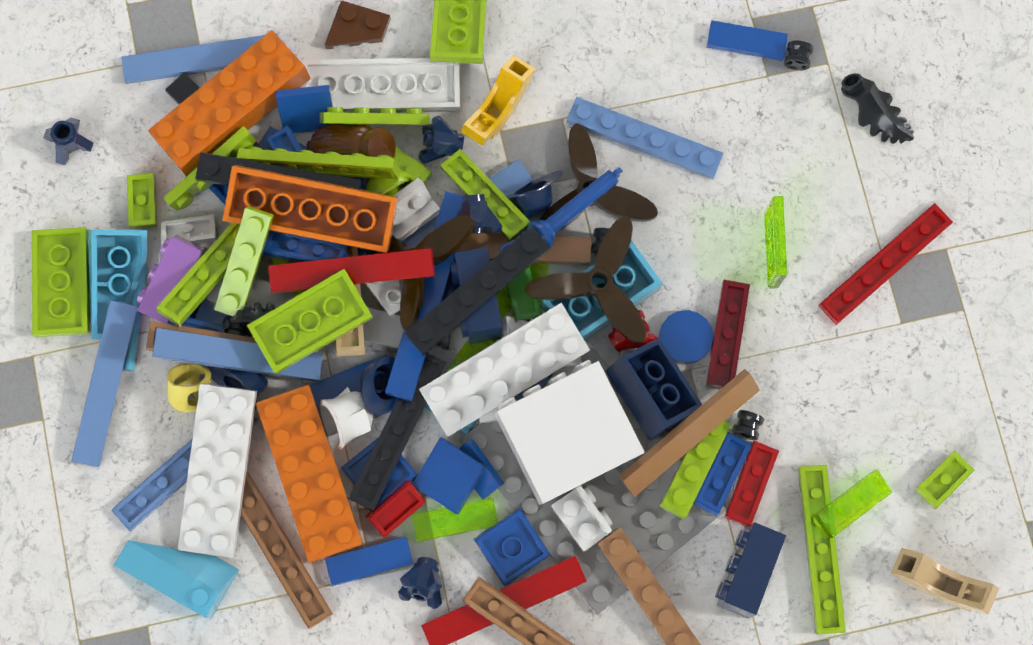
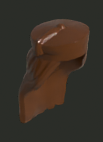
[306,123,396,158]

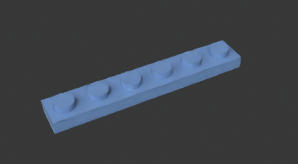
[566,97,723,179]

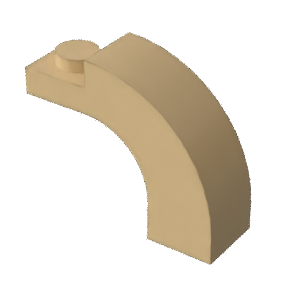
[891,548,999,614]

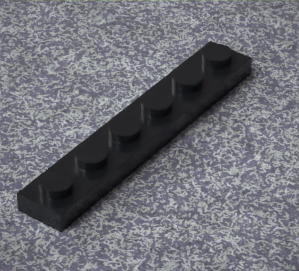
[195,152,362,189]
[405,227,550,356]
[348,353,447,511]

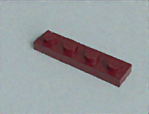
[706,279,750,388]

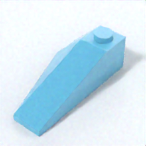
[88,229,147,339]
[114,540,239,619]

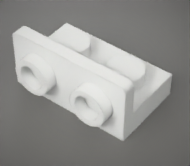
[392,178,440,242]
[161,214,217,252]
[365,280,402,316]
[551,485,613,552]

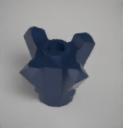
[418,115,464,164]
[43,117,94,165]
[456,194,502,233]
[398,557,443,609]

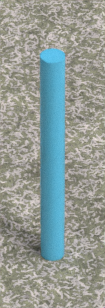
[123,265,148,372]

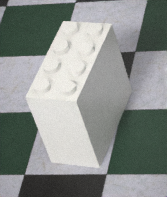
[495,360,645,504]

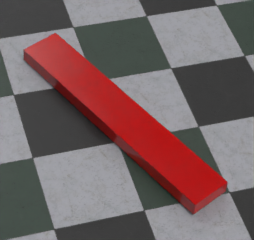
[818,203,953,325]
[268,248,435,293]
[421,556,587,645]

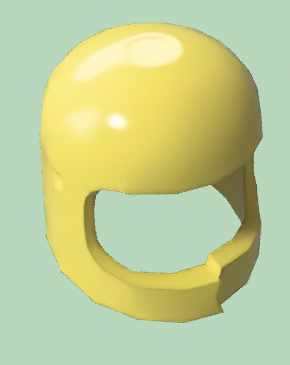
[167,363,211,413]

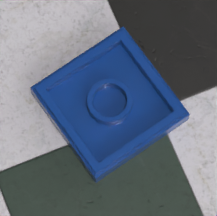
[276,85,333,133]
[341,437,418,506]
[412,437,487,514]
[473,508,551,586]

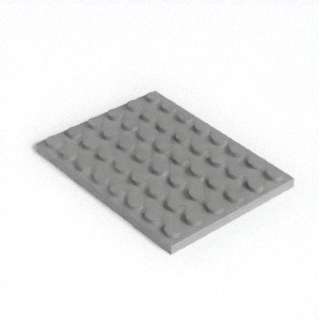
[460,340,726,615]

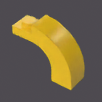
[461,55,535,146]

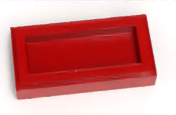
[365,480,426,538]

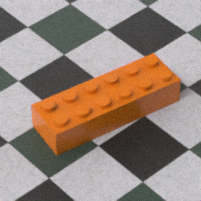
[147,30,311,177]
[222,165,399,253]
[256,385,364,564]

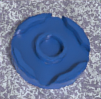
[659,310,714,364]

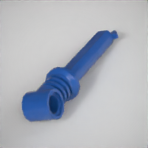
[498,167,623,254]

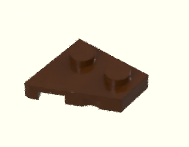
[325,0,391,49]

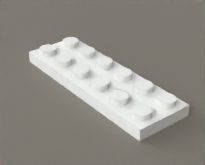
[302,58,460,112]
[419,303,590,437]
[178,383,257,558]

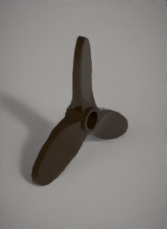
[539,123,658,233]
[367,215,475,331]
[525,216,646,343]

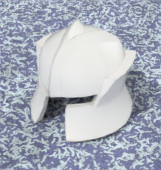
[319,387,373,450]

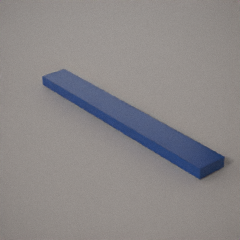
[385,191,463,401]

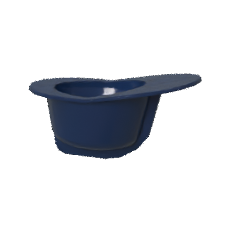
[507,171,563,218]
[360,357,397,415]
[207,366,268,410]

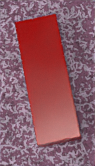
[724,441,779,527]

